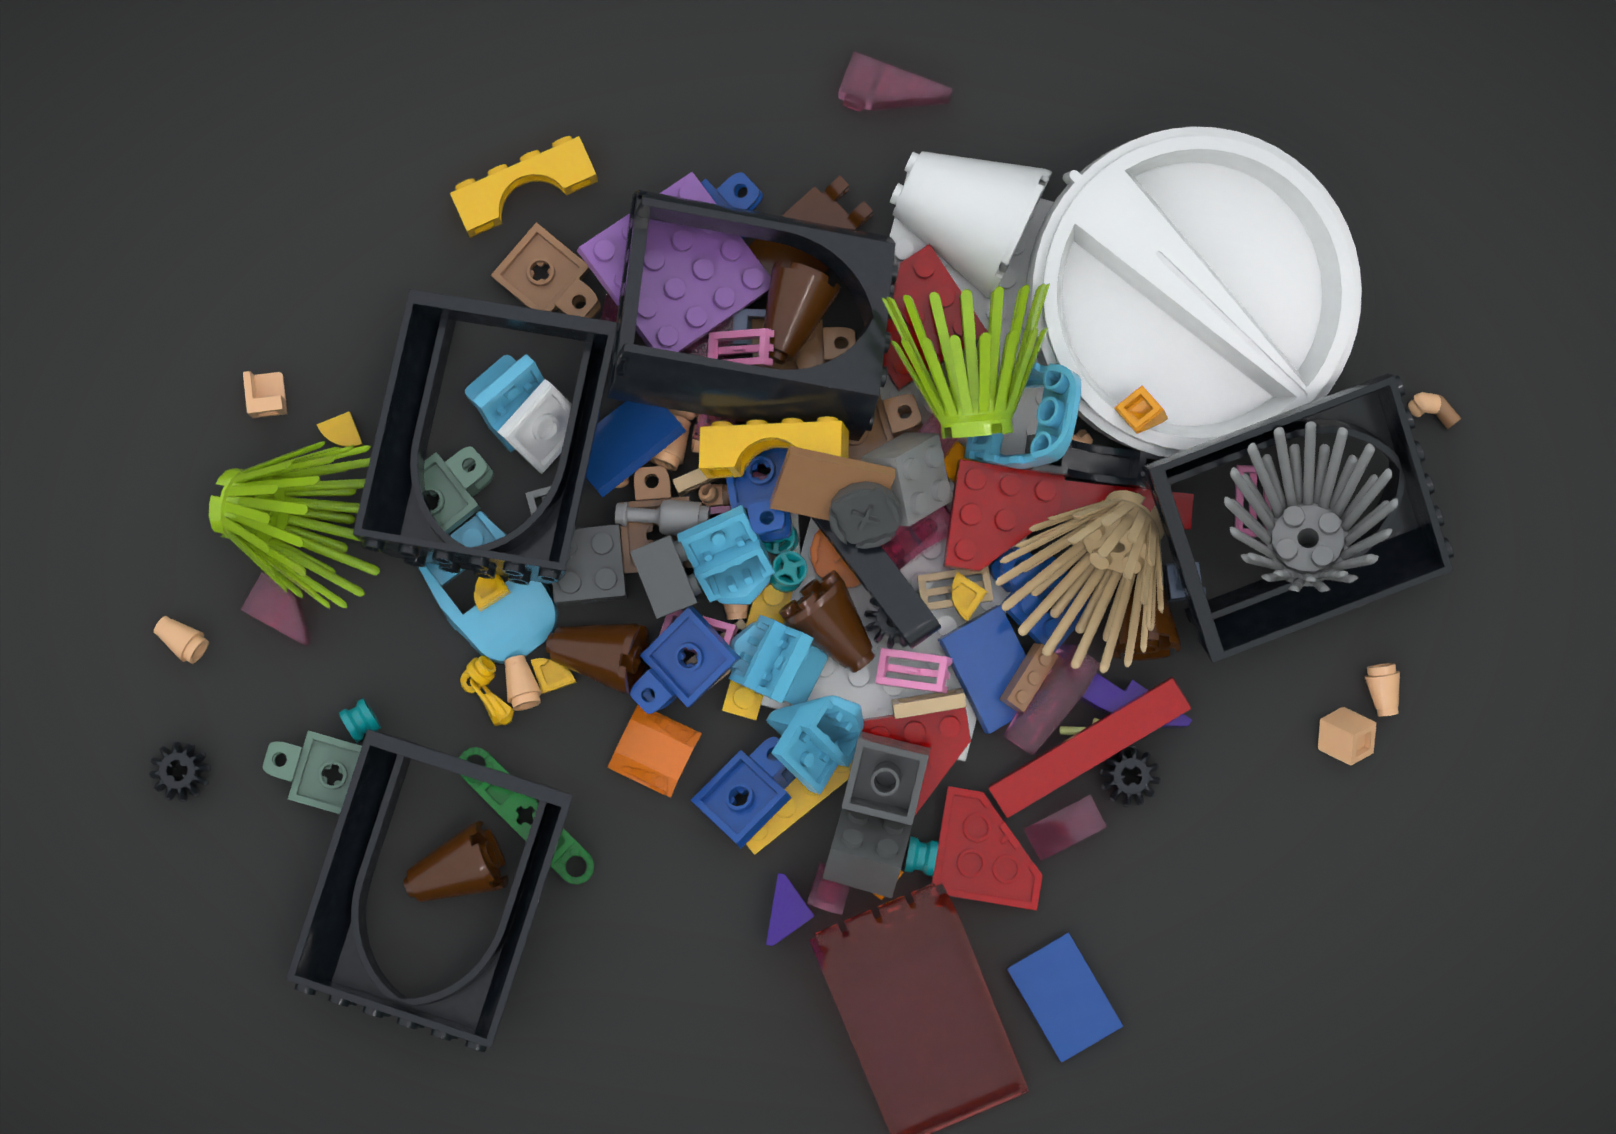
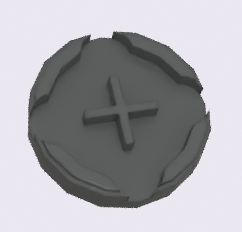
[829,481,902,549]

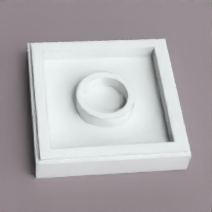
[497,379,572,474]

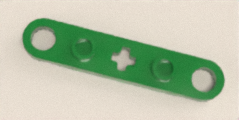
[459,747,595,885]

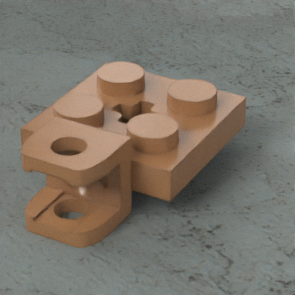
[490,222,601,318]
[751,319,856,370]
[848,394,923,461]
[619,466,693,574]

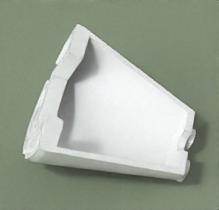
[890,151,1052,298]

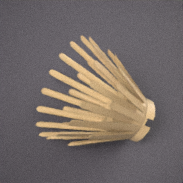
[995,490,1165,673]

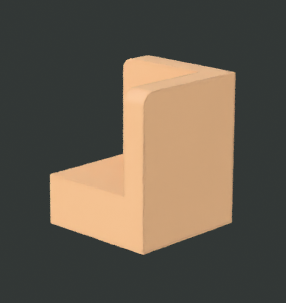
[243,371,287,418]
[1318,707,1376,766]

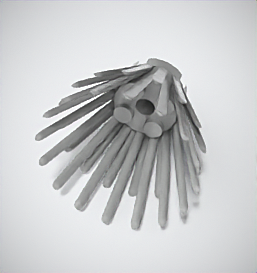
[1224,421,1398,592]

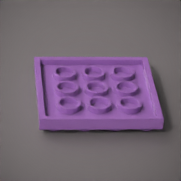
[577,172,771,352]

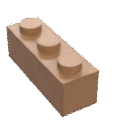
[999,643,1059,712]

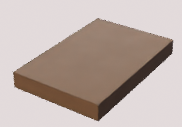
[770,446,895,521]

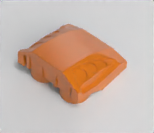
[607,705,702,798]

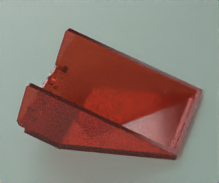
[809,882,1029,1134]

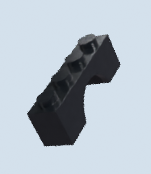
[1023,434,1171,489]

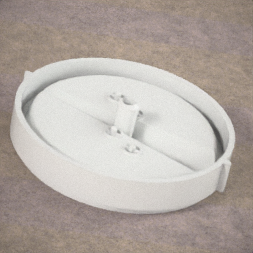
[1026,127,1362,457]

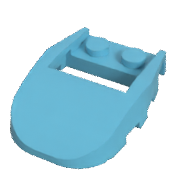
[964,362,1081,469]
[418,511,559,664]

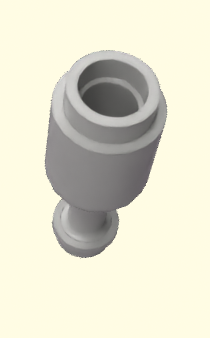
[615,499,711,536]

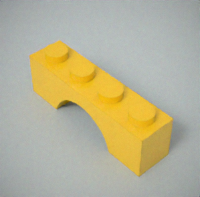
[450,136,598,238]
[699,416,849,478]

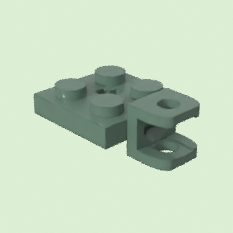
[424,446,494,534]
[262,730,362,814]

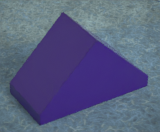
[766,873,814,946]

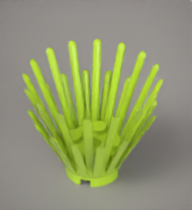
[882,283,1050,439]
[209,441,380,609]

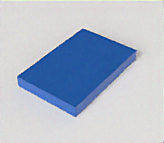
[586,401,686,498]
[937,605,1048,734]
[1006,932,1123,1063]

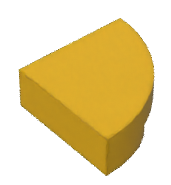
[316,411,364,448]
[951,572,987,622]
[474,575,511,612]
[531,658,577,694]

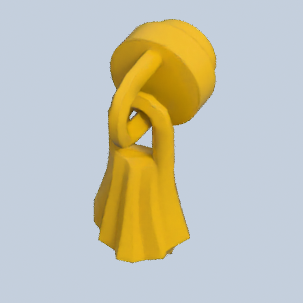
[460,656,515,726]

